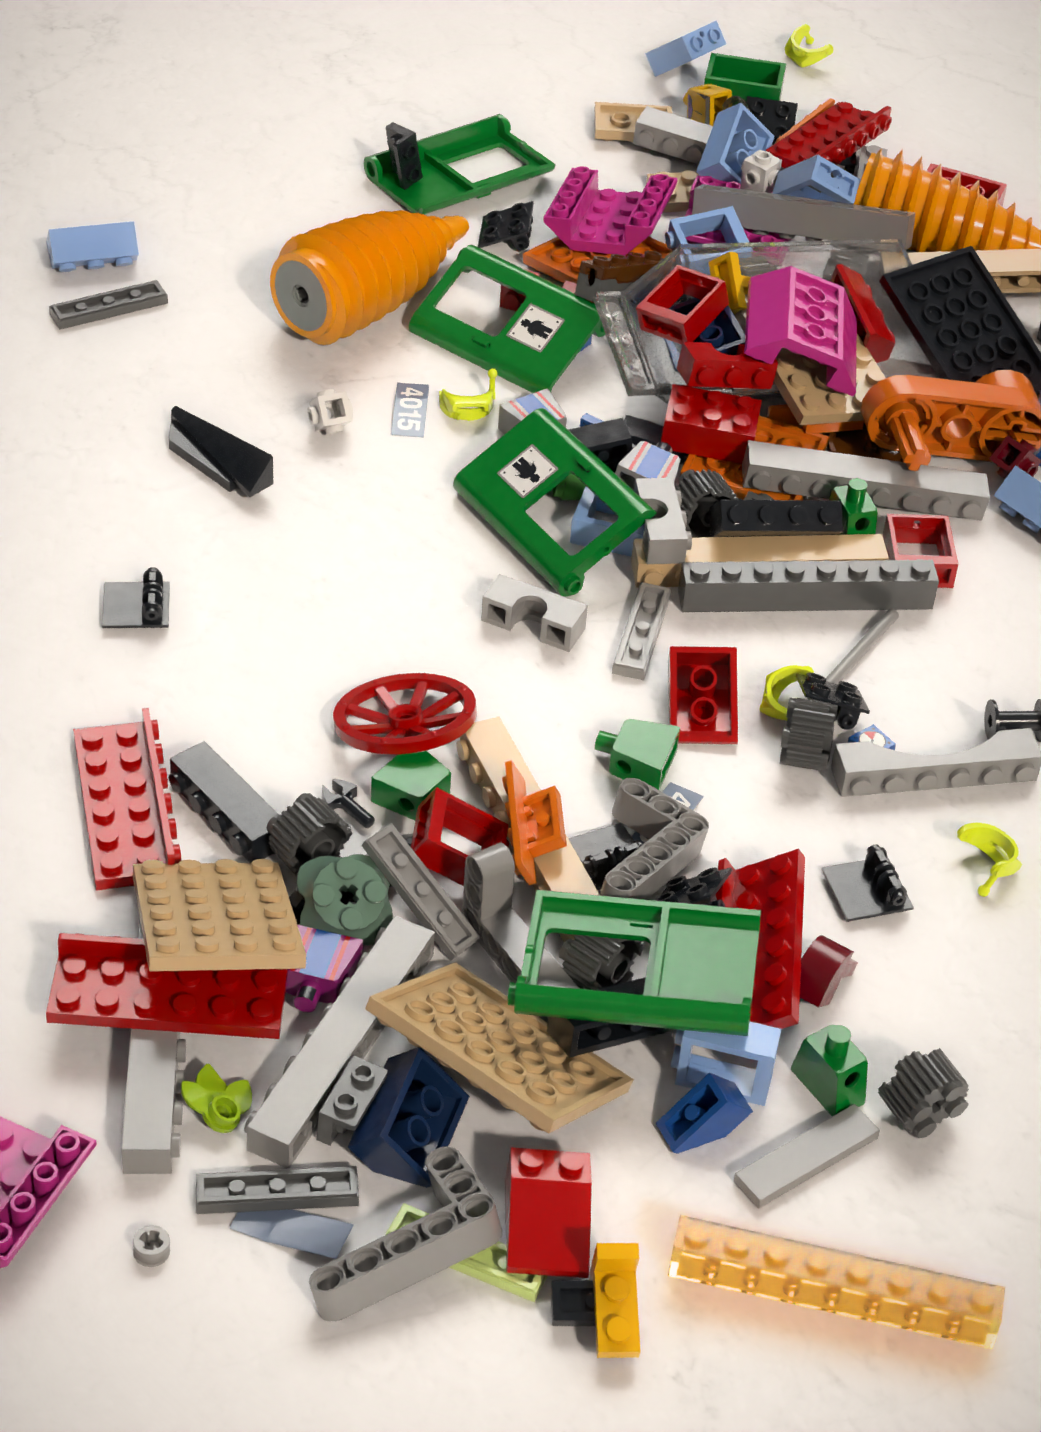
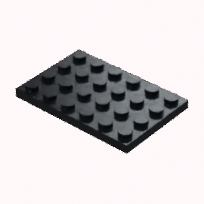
[879,245,1041,395]

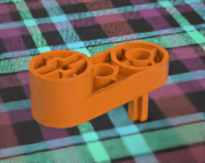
[861,370,1041,471]

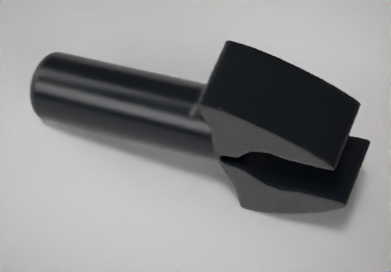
[322,779,375,828]

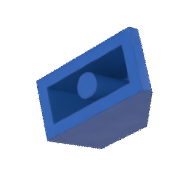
[655,1072,753,1154]

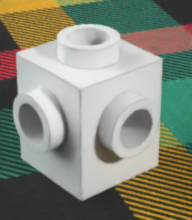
[740,150,782,193]
[307,389,353,435]

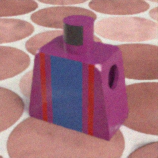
[286,925,363,1012]

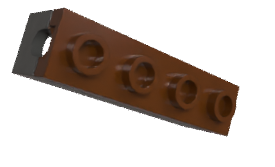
[575,251,672,303]

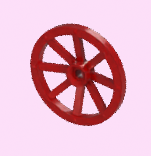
[333,673,477,755]

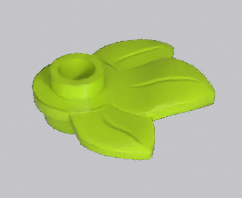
[181,1064,252,1133]

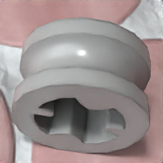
[133,1225,170,1267]

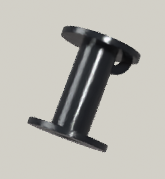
[984,699,1041,742]

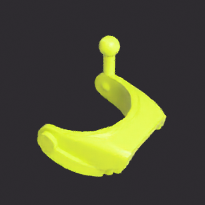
[784,24,834,67]
[439,369,498,421]
[760,665,814,721]
[957,823,1022,897]

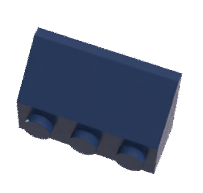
[669,298,745,388]
[348,1047,470,1188]

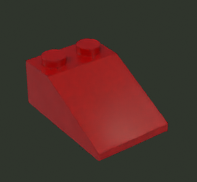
[668,646,738,744]
[505,1147,592,1278]

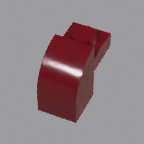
[800,935,858,1008]

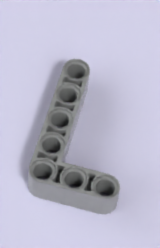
[599,778,709,900]
[462,842,579,1023]
[309,1147,502,1321]

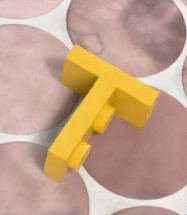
[709,252,751,314]
[589,1243,640,1358]

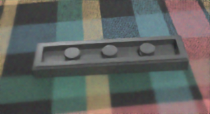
[49,280,168,330]
[196,1166,359,1214]

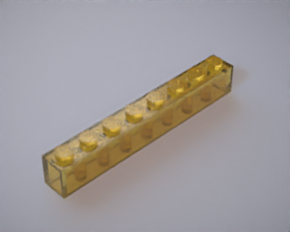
[668,1215,1005,1349]

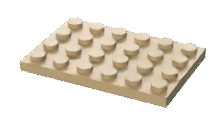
[734,294,886,425]
[133,859,306,971]
[365,962,634,1134]

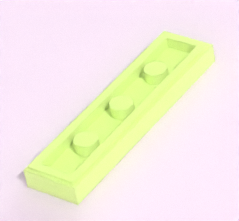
[386,1203,548,1302]

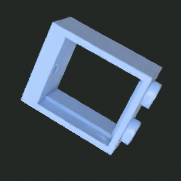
[645,20,726,77]
[773,155,861,204]
[665,206,752,275]
[570,487,644,557]
[671,1022,782,1106]

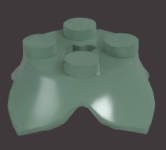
[296,854,393,946]

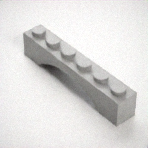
[831,728,1041,797]

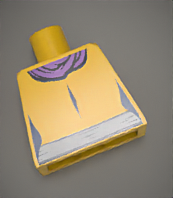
[683,84,732,126]

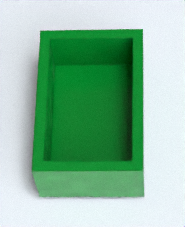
[704,53,786,106]

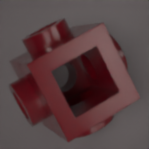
[989,435,1041,479]

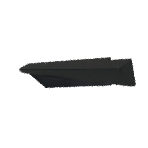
[169,406,274,497]

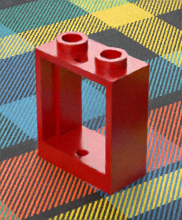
[636,265,729,344]
[882,514,959,588]
[411,787,509,886]

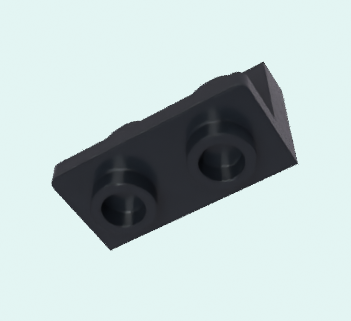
[385,122,423,190]

